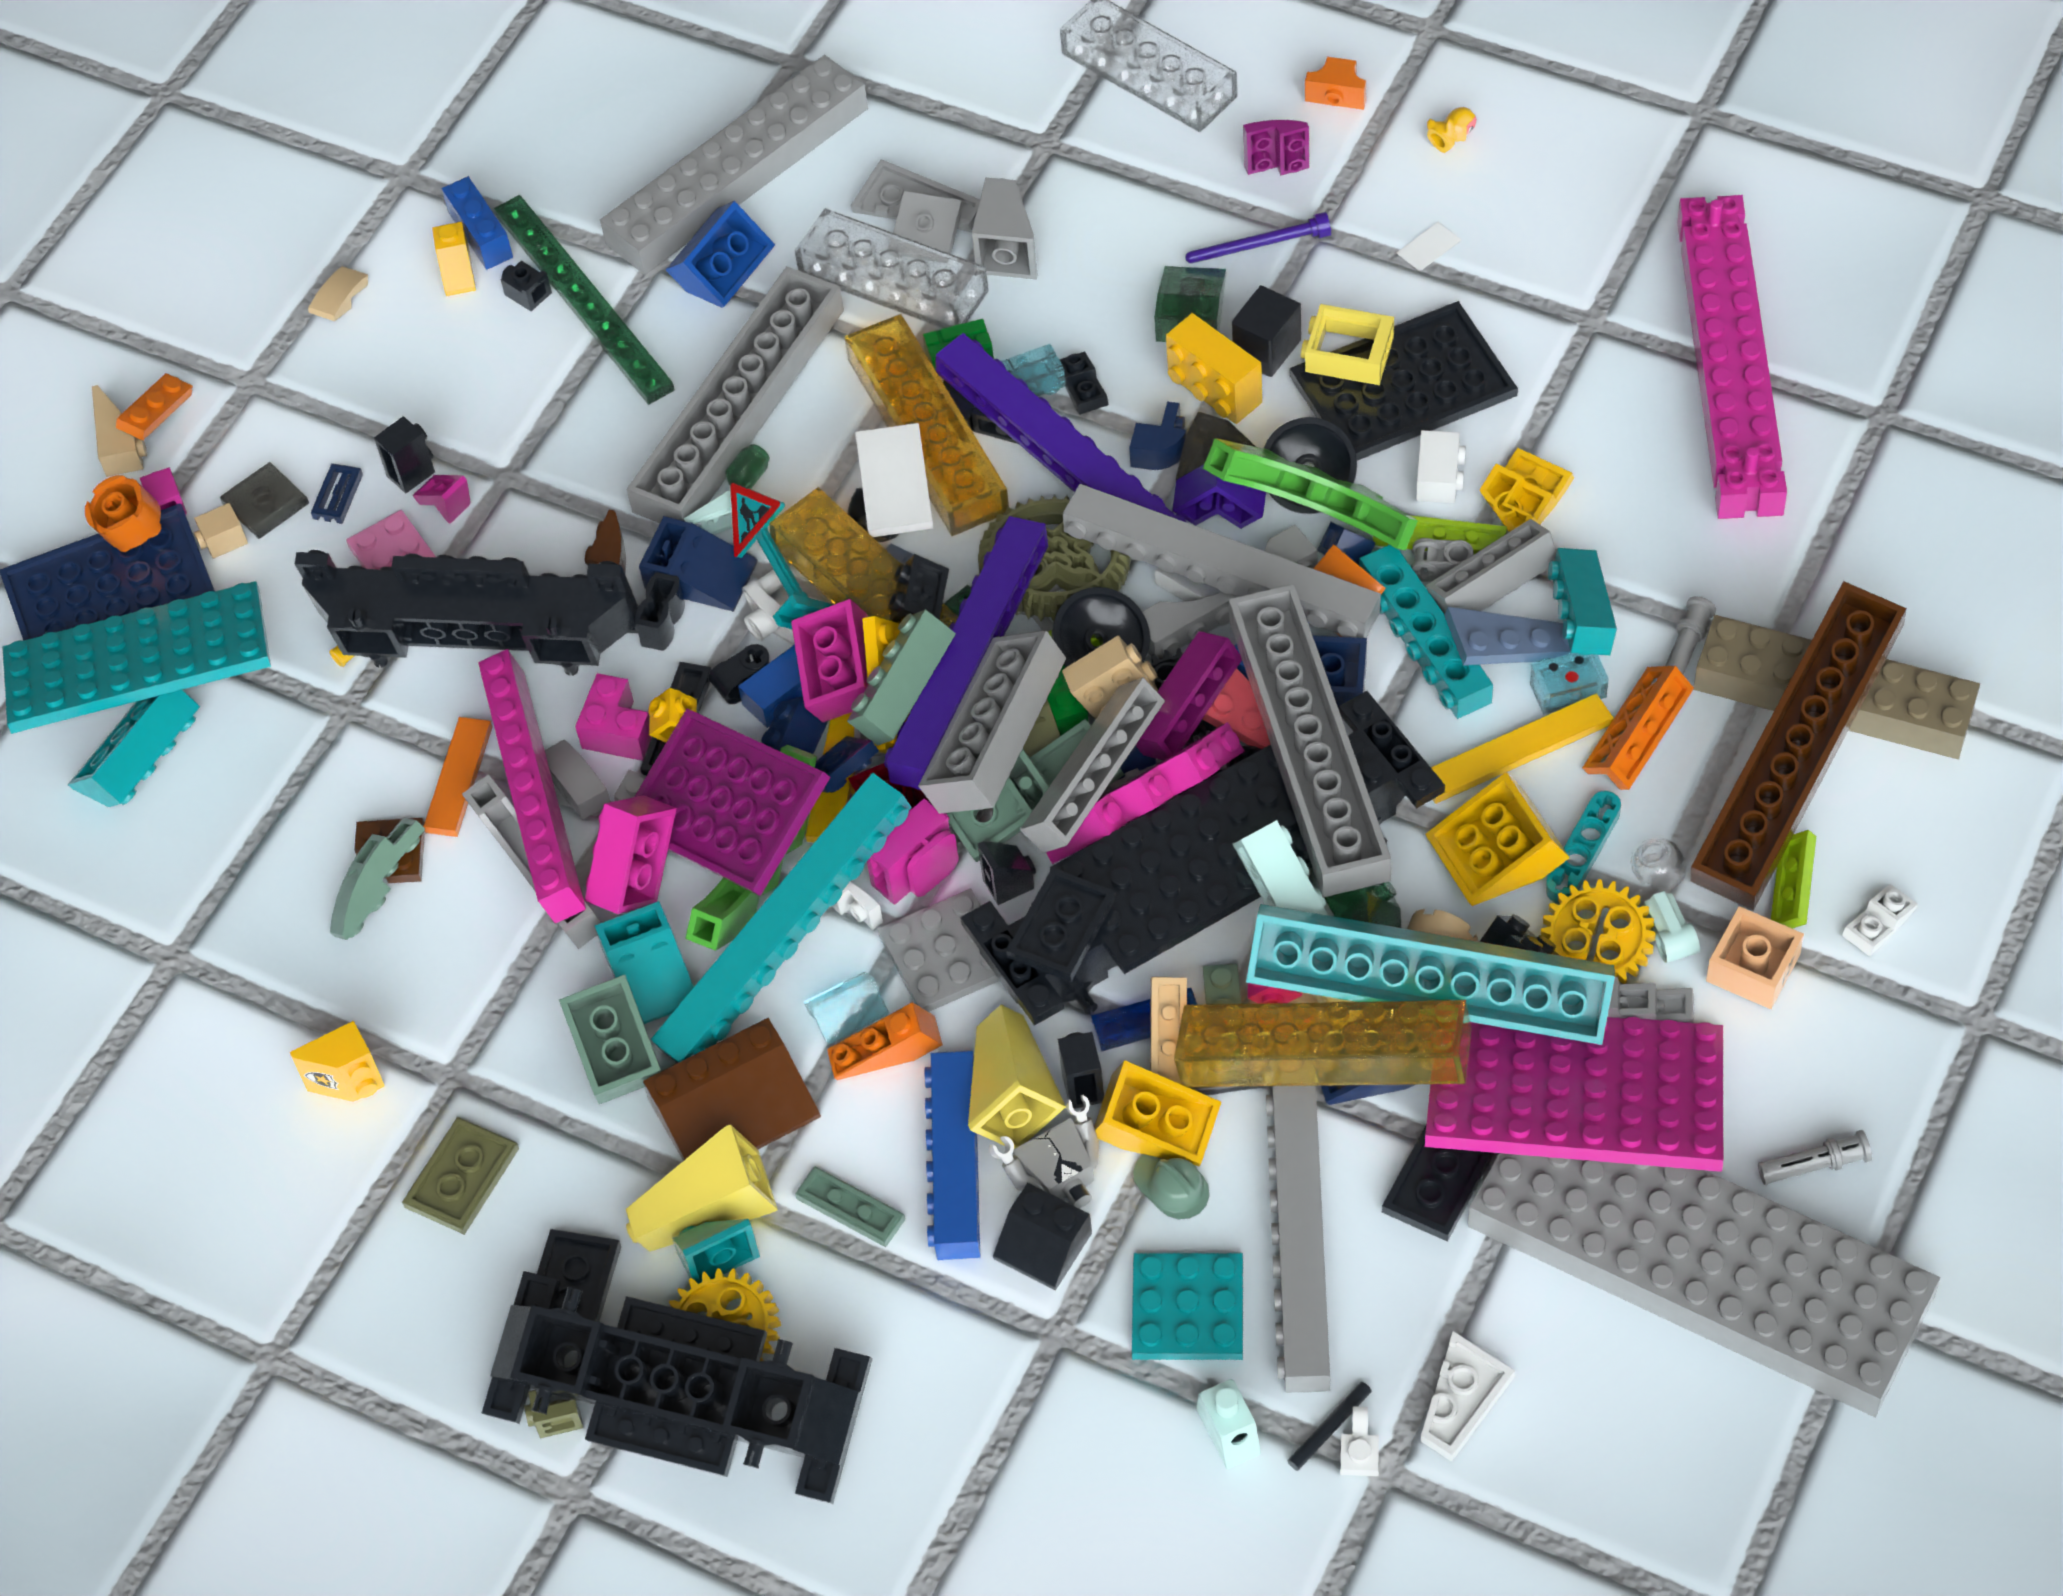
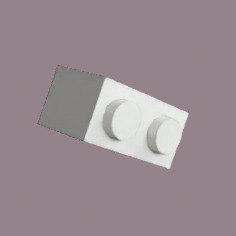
[1416,430,1466,503]

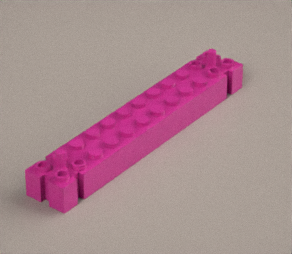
[1677,195,1787,519]

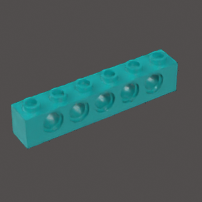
[1359,545,1493,719]

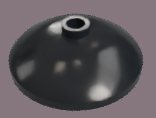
[1264,417,1357,514]
[1052,587,1150,667]

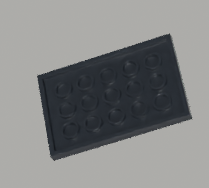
[1290,301,1518,461]

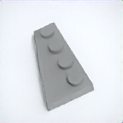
[851,159,980,231]

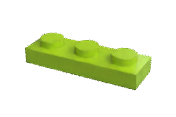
[1771,830,1817,929]

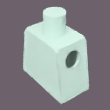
[1196,1379,1261,1469]

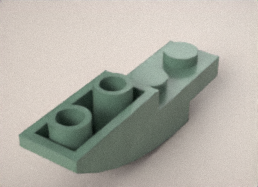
[330,818,425,940]

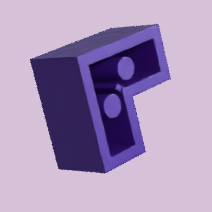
[1172,465,1266,529]

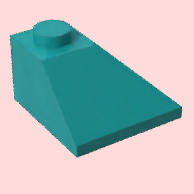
[672,1219,760,1284]

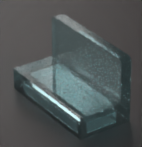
[804,972,889,1044]

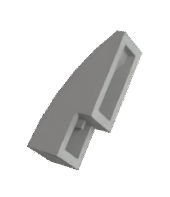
[545,740,611,820]

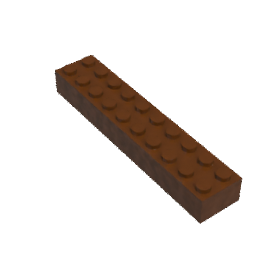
[1690,581,1907,911]

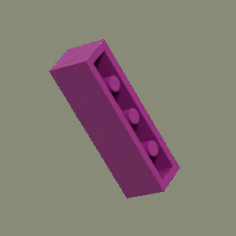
[1136,631,1242,761]

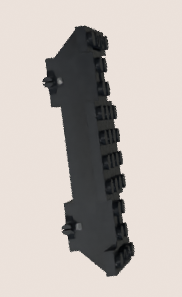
[294,550,638,676]
[481,1271,872,1504]

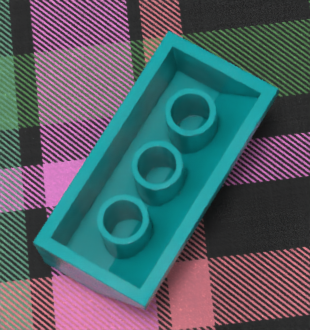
[68,690,200,807]

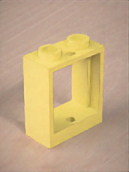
[1301,304,1394,385]

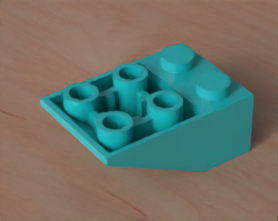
[595,901,694,1024]

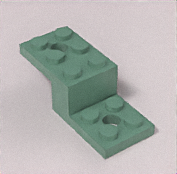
[947,719,1125,862]

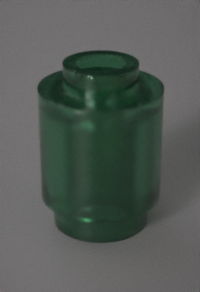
[725,444,770,489]

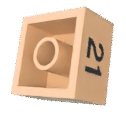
[1706,906,1804,1009]

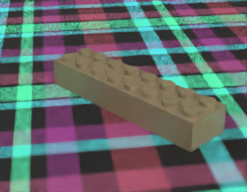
[1693,615,1981,760]

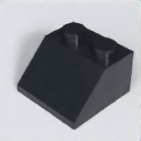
[993,1182,1092,1291]

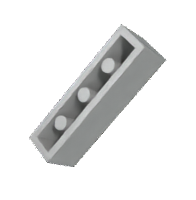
[1426,519,1556,615]

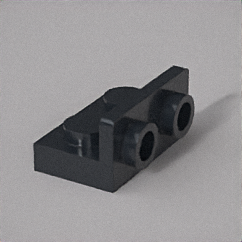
[888,554,949,623]

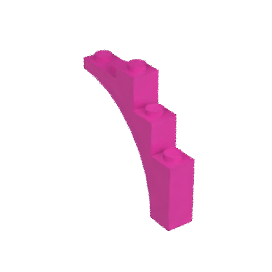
[1046,722,1244,864]

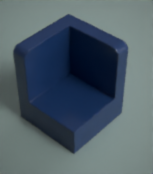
[1317,522,1376,565]

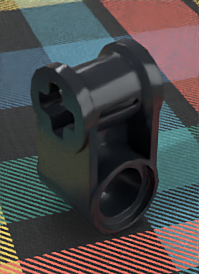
[709,644,769,705]

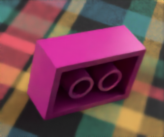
[791,599,868,722]
[585,795,677,914]

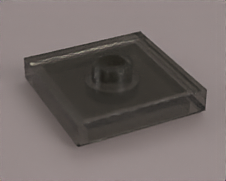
[219,462,309,539]

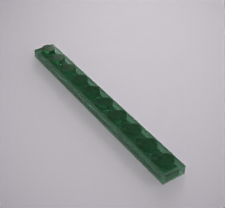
[494,195,675,405]

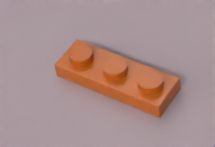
[116,373,193,440]

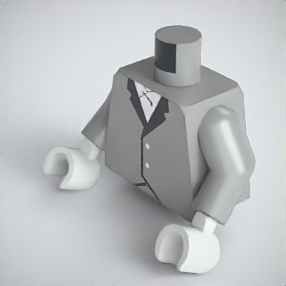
[989,1095,1099,1209]

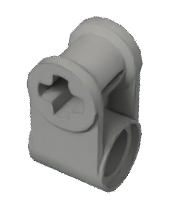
[1411,538,1473,582]

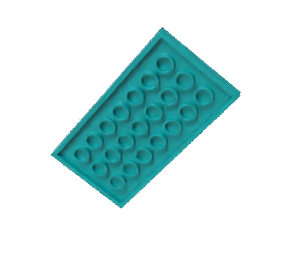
[2,581,271,734]

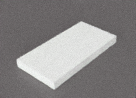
[855,423,934,538]

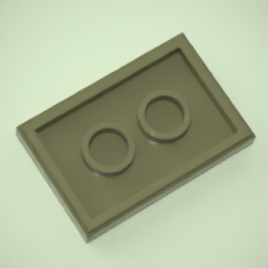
[402,1117,519,1235]

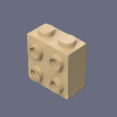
[1062,636,1158,719]

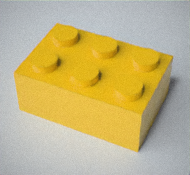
[1166,313,1262,424]

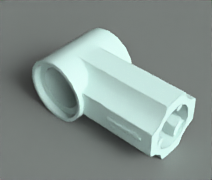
[1644,891,1700,963]

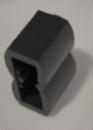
[635,572,685,651]

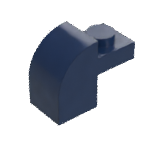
[1129,401,1187,470]

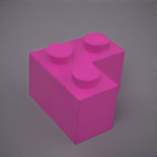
[575,673,652,761]

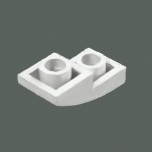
[829,882,883,930]
[1842,884,1918,956]

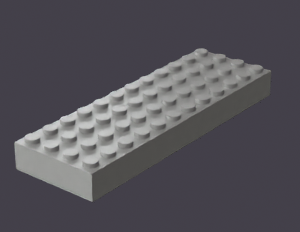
[1468,1153,1941,1418]

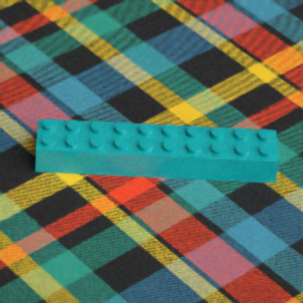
[1246,904,1615,1045]

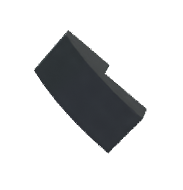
[1056,351,1109,415]

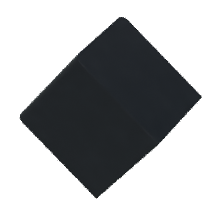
[1232,285,1301,377]

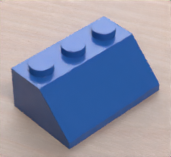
[666,201,775,308]

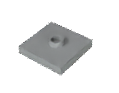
[889,191,964,261]

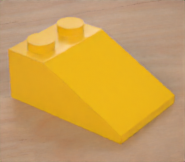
[1094,1060,1222,1166]

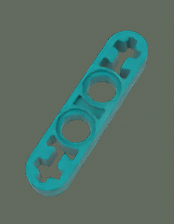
[1546,791,1621,904]

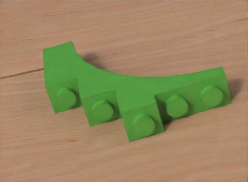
[1203,438,1418,550]
[685,745,817,951]

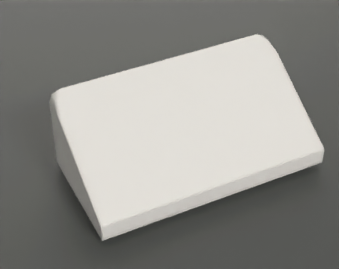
[1155,567,1221,601]

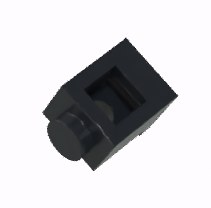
[500,261,552,312]

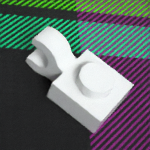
[1340,1406,1379,1476]

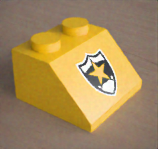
[289,1021,385,1102]

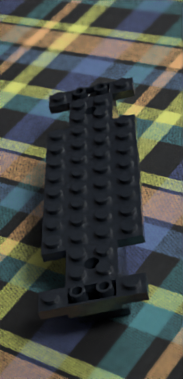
[960,691,1445,1026]

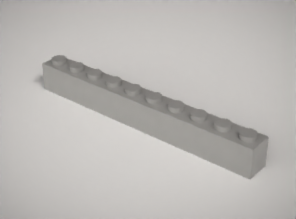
[1063,484,1381,638]
[1265,1048,1330,1393]

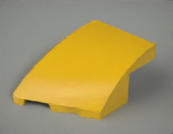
[1479,447,1574,532]

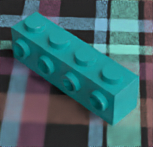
[1548,548,1617,656]

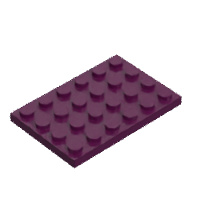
[634,709,830,896]

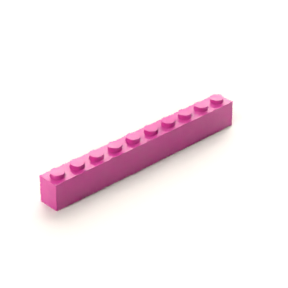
[478,649,586,924]

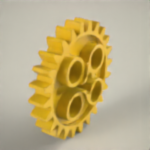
[1541,879,1655,984]
[668,1268,781,1361]

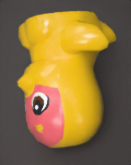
[1427,107,1477,153]

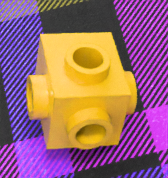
[648,688,697,743]

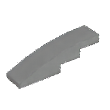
[1608,977,1694,1023]

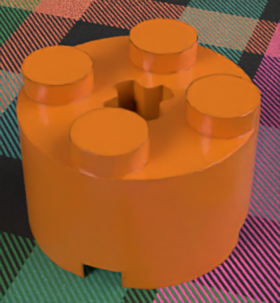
[85,475,161,552]

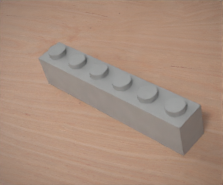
[1020,677,1165,853]

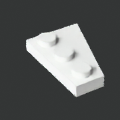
[1421,1331,1515,1461]

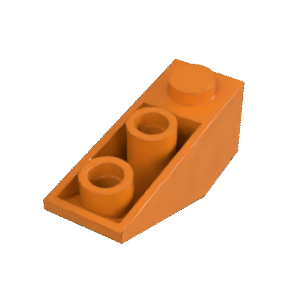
[827,1002,943,1080]

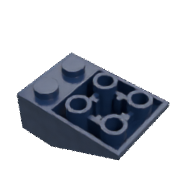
[639,516,758,612]

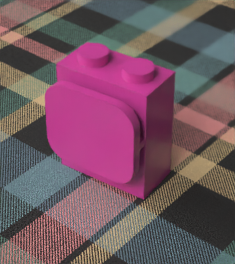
[867,799,959,905]

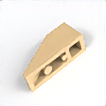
[92,385,147,477]

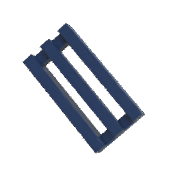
[311,463,363,524]

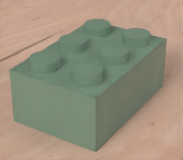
[559,975,662,1105]

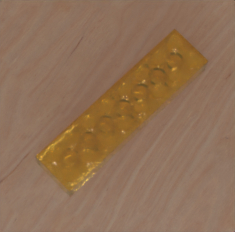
[844,314,1009,536]
[770,487,958,628]
[1174,1000,1472,1087]

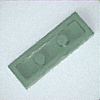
[795,1166,905,1248]

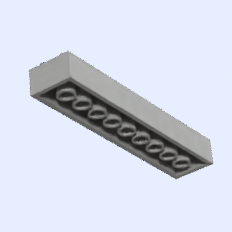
[600,55,868,275]
[626,266,844,523]
[1229,584,1391,898]

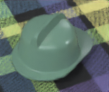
[1133,1154,1209,1219]

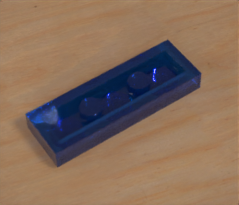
[1091,987,1202,1052]

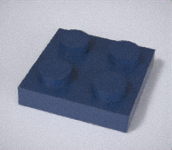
[815,736,879,793]

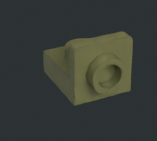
[524,1390,584,1439]

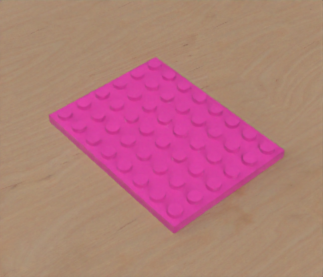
[1425,1016,1724,1172]

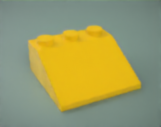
[1425,772,1570,906]

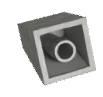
[972,177,1038,280]

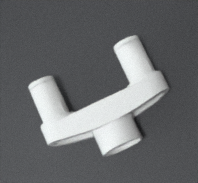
[742,569,795,645]

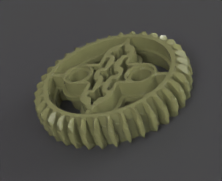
[978,494,1131,621]

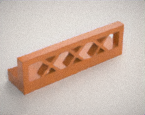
[1582,666,1694,790]

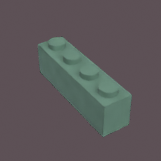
[847,609,956,746]

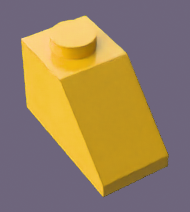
[432,222,476,296]

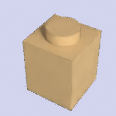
[194,503,248,559]

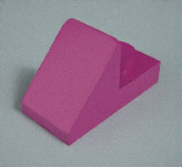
[412,475,471,523]

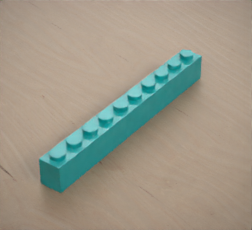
[650,773,912,1063]

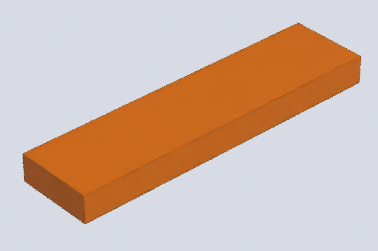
[423,717,493,837]

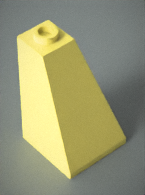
[968,1005,1066,1149]
[626,1124,778,1252]

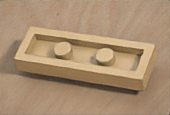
[1150,977,1187,1084]

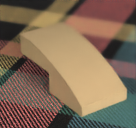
[308,266,368,321]

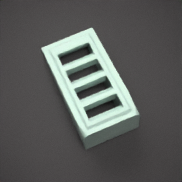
[684,489,733,535]

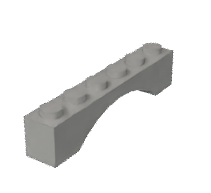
[1142,525,1318,659]
[462,774,602,949]

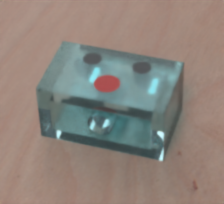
[1530,653,1609,715]

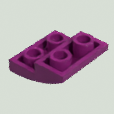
[1243,120,1309,176]

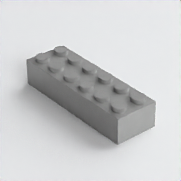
[918,630,1066,814]

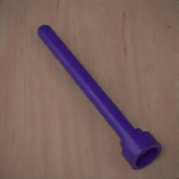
[1185,212,1331,264]

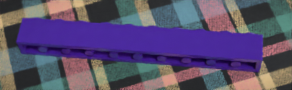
[936,333,1187,523]
[884,516,1048,790]

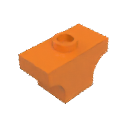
[1305,57,1366,110]

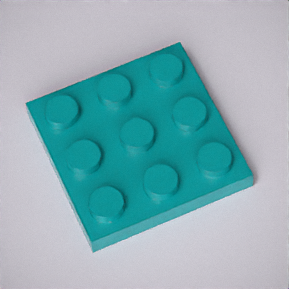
[1132,1253,1243,1360]

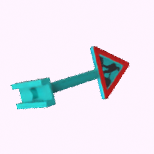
[730,483,835,629]

